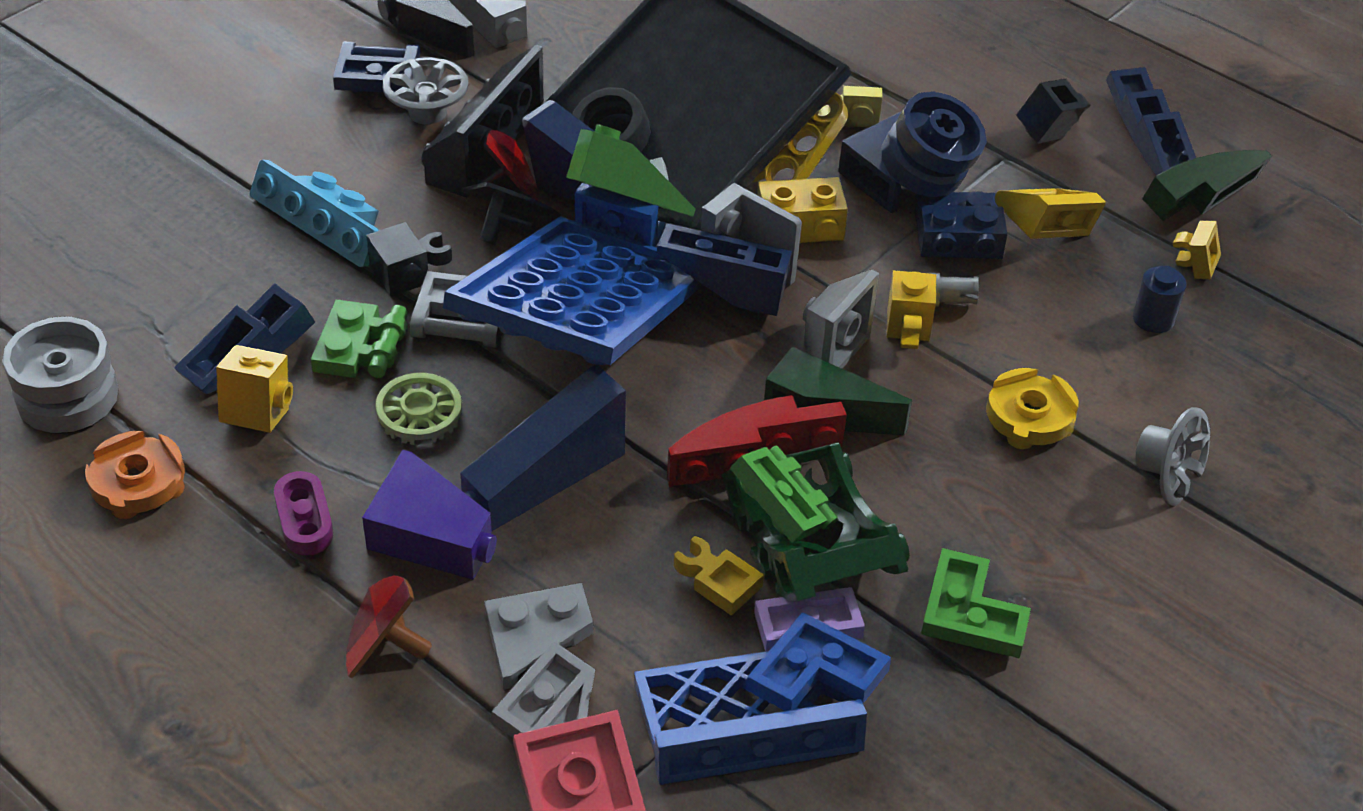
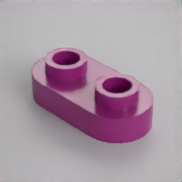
[274,471,333,555]

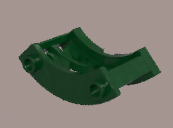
[721,442,910,601]

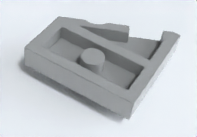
[490,641,595,738]

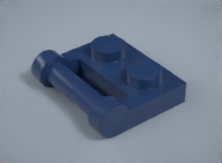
[333,41,420,92]

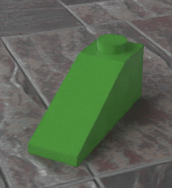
[566,124,696,217]

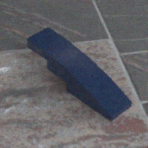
[1106,67,1196,176]

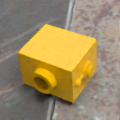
[216,345,293,433]

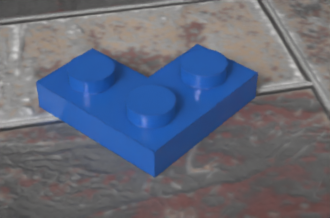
[746,612,891,711]

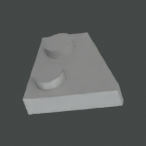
[484,583,593,689]

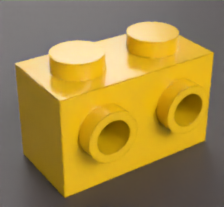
[757,177,848,243]

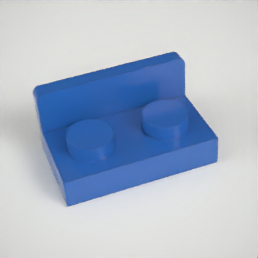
[575,183,666,247]

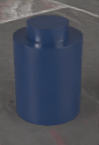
[1133,266,1186,333]

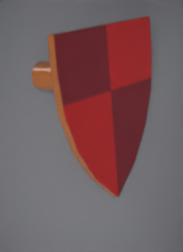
[346,575,432,679]

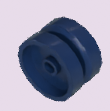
[881,92,987,198]

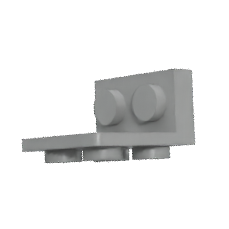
[701,183,802,287]

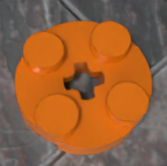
[85,431,185,519]

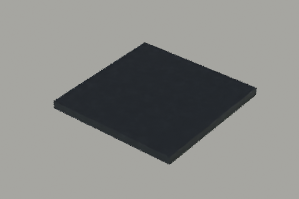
[522,0,852,231]

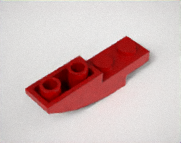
[667,395,847,487]

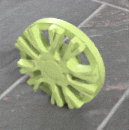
[376,373,462,445]

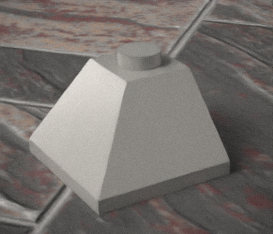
[802,269,879,368]

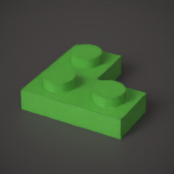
[921,548,1031,659]

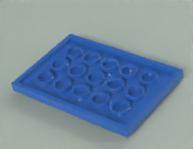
[443,217,703,365]

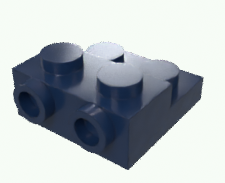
[914,191,1008,259]

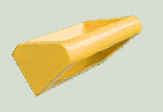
[995,188,1107,239]

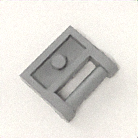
[410,271,501,348]

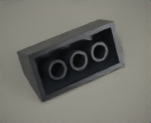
[421,45,544,198]

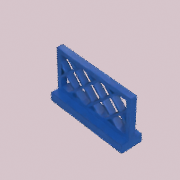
[634,651,867,785]

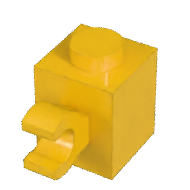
[886,270,936,349]

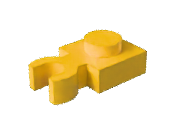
[674,536,764,616]

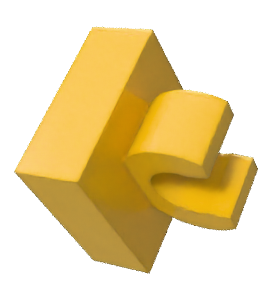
[1173,221,1221,279]

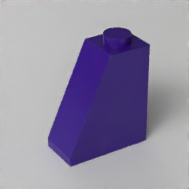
[362,450,497,580]

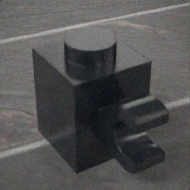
[1016,78,1090,143]
[366,222,452,297]

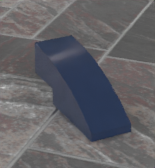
[174,283,316,394]

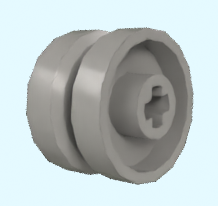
[2,317,118,433]

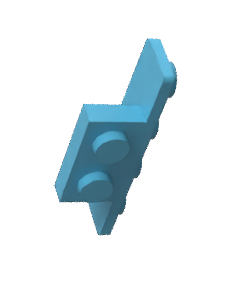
[250,160,379,267]

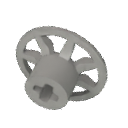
[383,57,468,124]
[1136,407,1210,507]

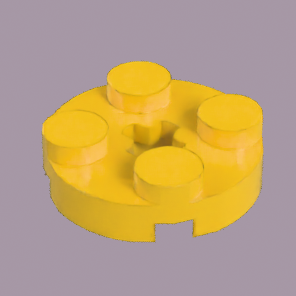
[986,368,1079,449]

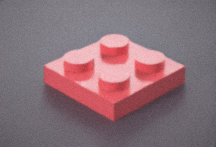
[513,710,646,811]

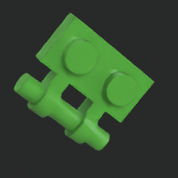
[311,299,408,378]
[730,445,838,543]

